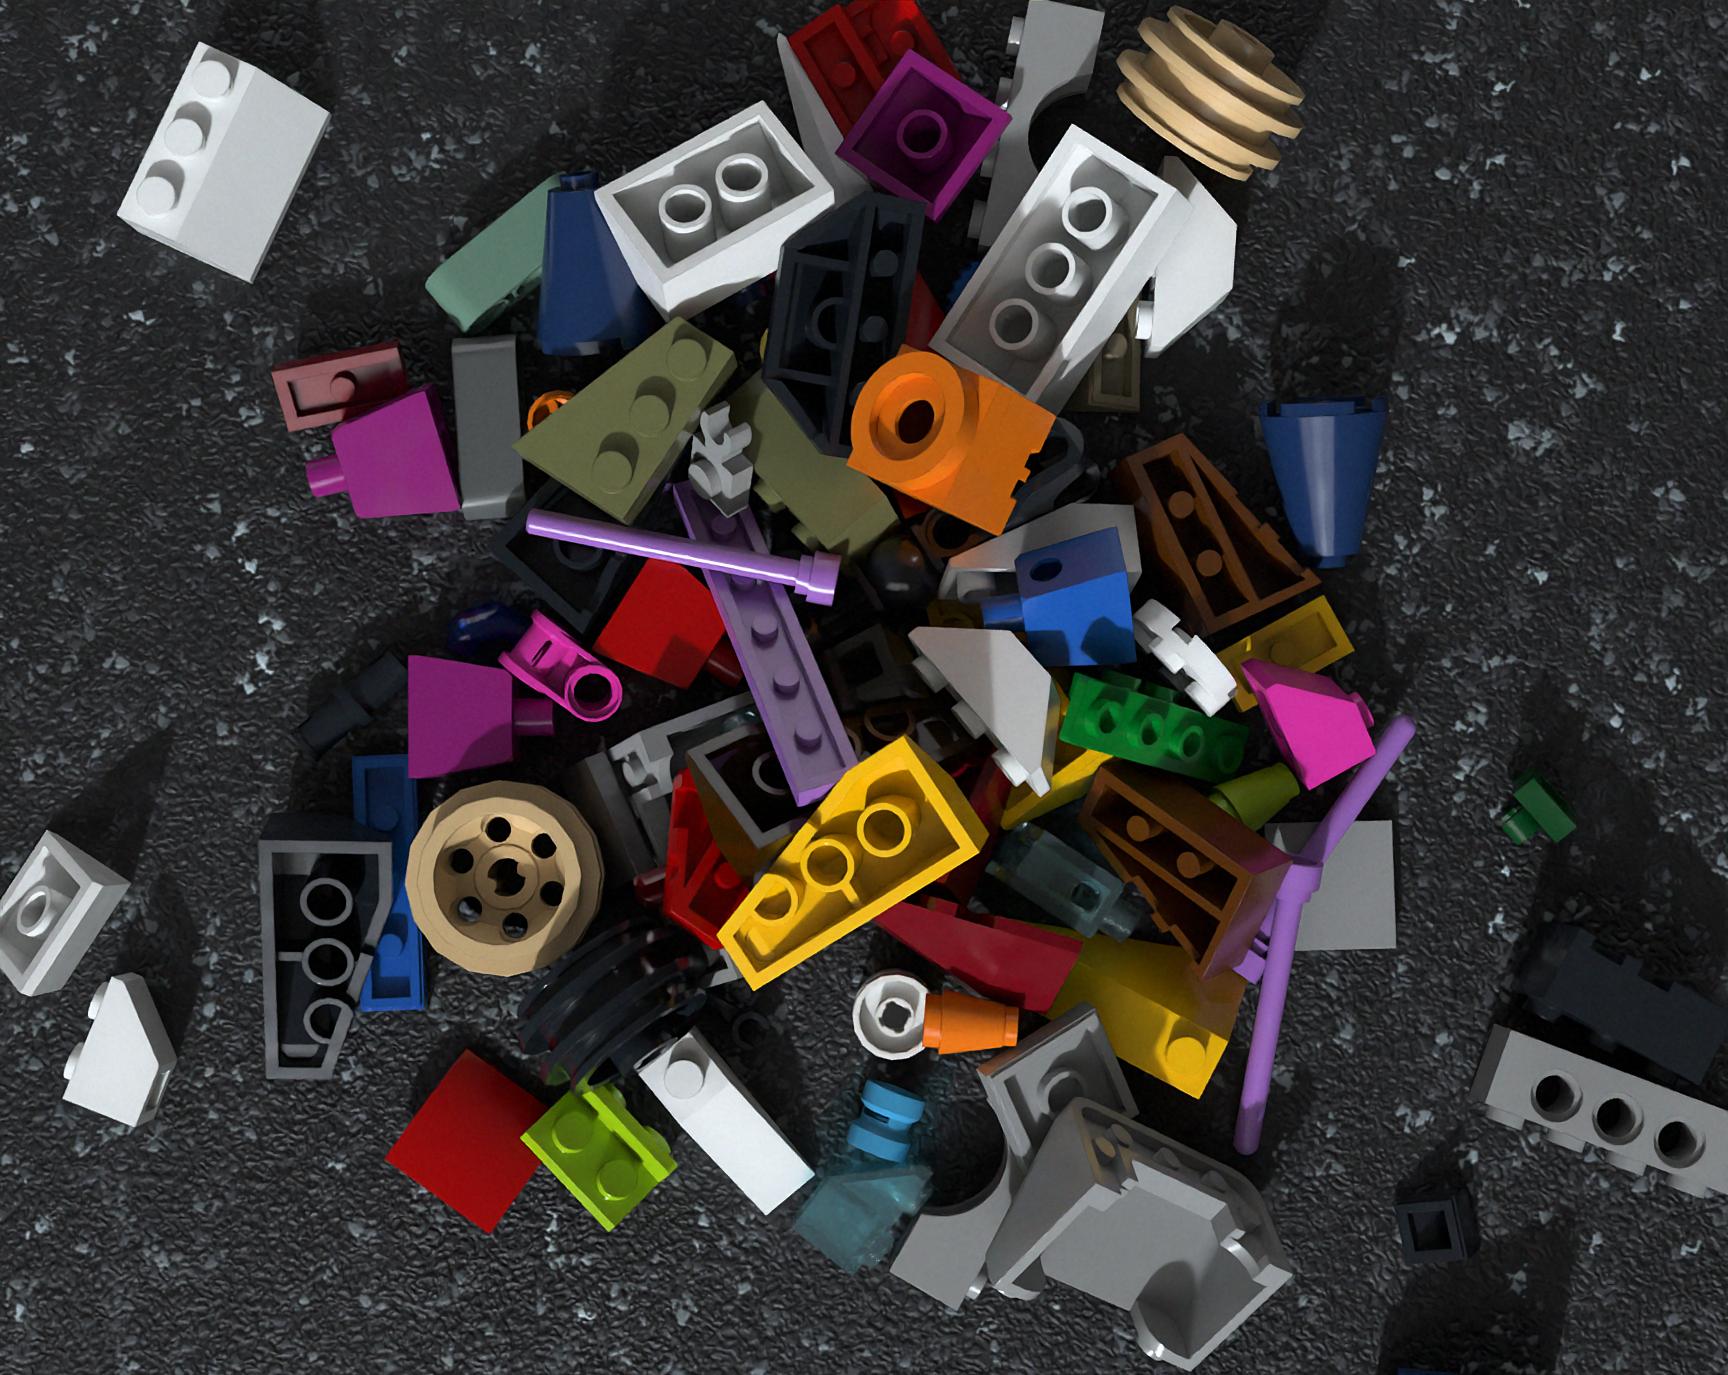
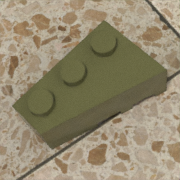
[511,316,738,527]
[724,368,907,586]

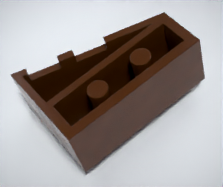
[1076,759,1294,983]

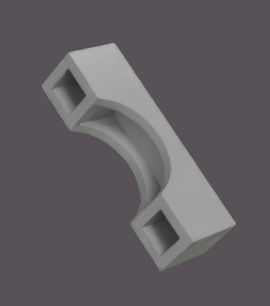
[967,0,1105,259]
[888,1039,1025,1311]

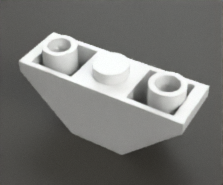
[1135,156,1237,358]
[908,626,1061,797]

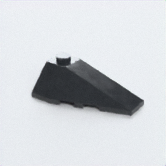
[258,813,394,1080]

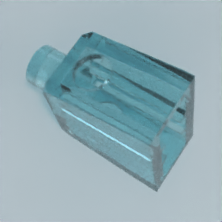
[985,822,1141,943]

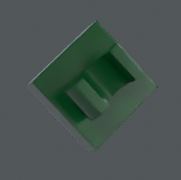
[1501,765,1577,845]

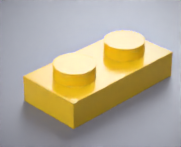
[1215,595,1355,713]

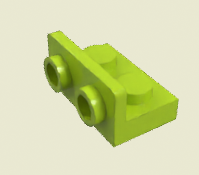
[520,1082,677,1232]

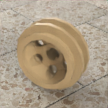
[1116,5,1305,181]
[405,780,606,977]

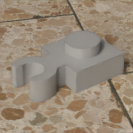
[688,401,753,518]

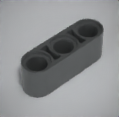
[451,334,532,521]

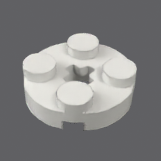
[1132,599,1238,717]

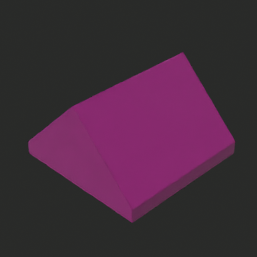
[834,48,1013,224]

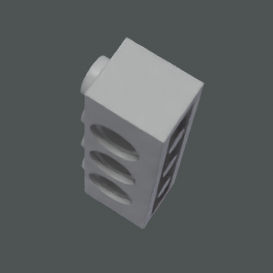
[1468,1024,1728,1199]

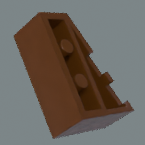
[1106,433,1322,639]

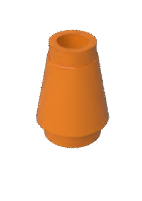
[922,988,1019,1055]

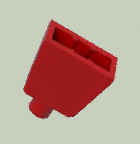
[591,558,745,693]

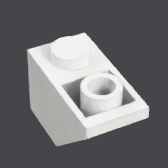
[62,972,178,1127]

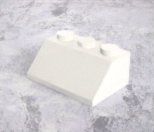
[117,42,332,284]
[594,100,835,323]

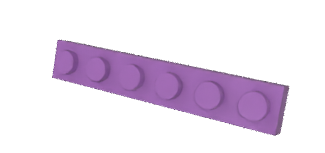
[673,480,859,807]

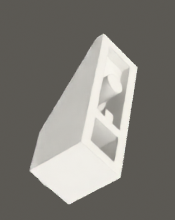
[639,1025,816,1215]

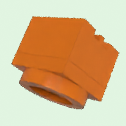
[846,343,1057,537]

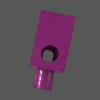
[305,382,462,518]
[408,655,557,779]

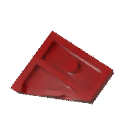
[662,767,750,950]

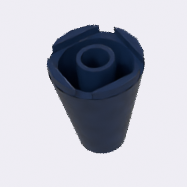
[537,170,664,356]
[1259,395,1389,568]

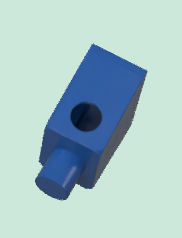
[980,526,1137,667]

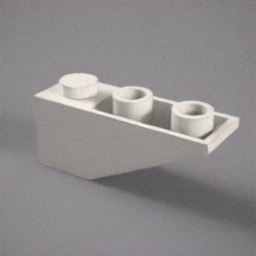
[938,503,1142,605]

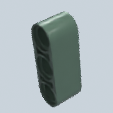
[425,171,567,337]

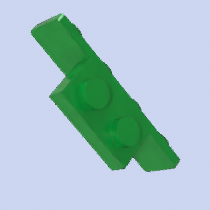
[1059,668,1249,784]

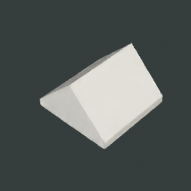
[0,830,131,997]

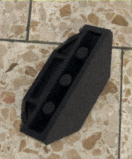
[761,191,927,459]

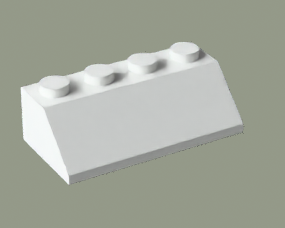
[928,124,1195,416]

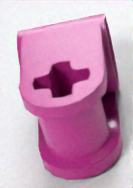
[498,608,622,722]

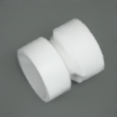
[852,968,932,1060]

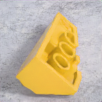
[716,734,989,991]

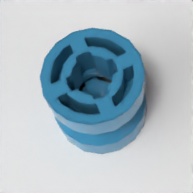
[845,1078,927,1163]

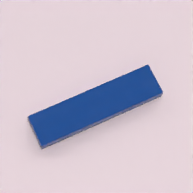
[352,754,428,1012]

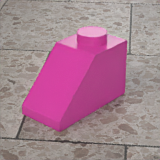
[1241,658,1376,790]

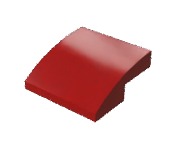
[787,0,965,138]
[384,1047,551,1234]

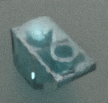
[791,1156,935,1277]

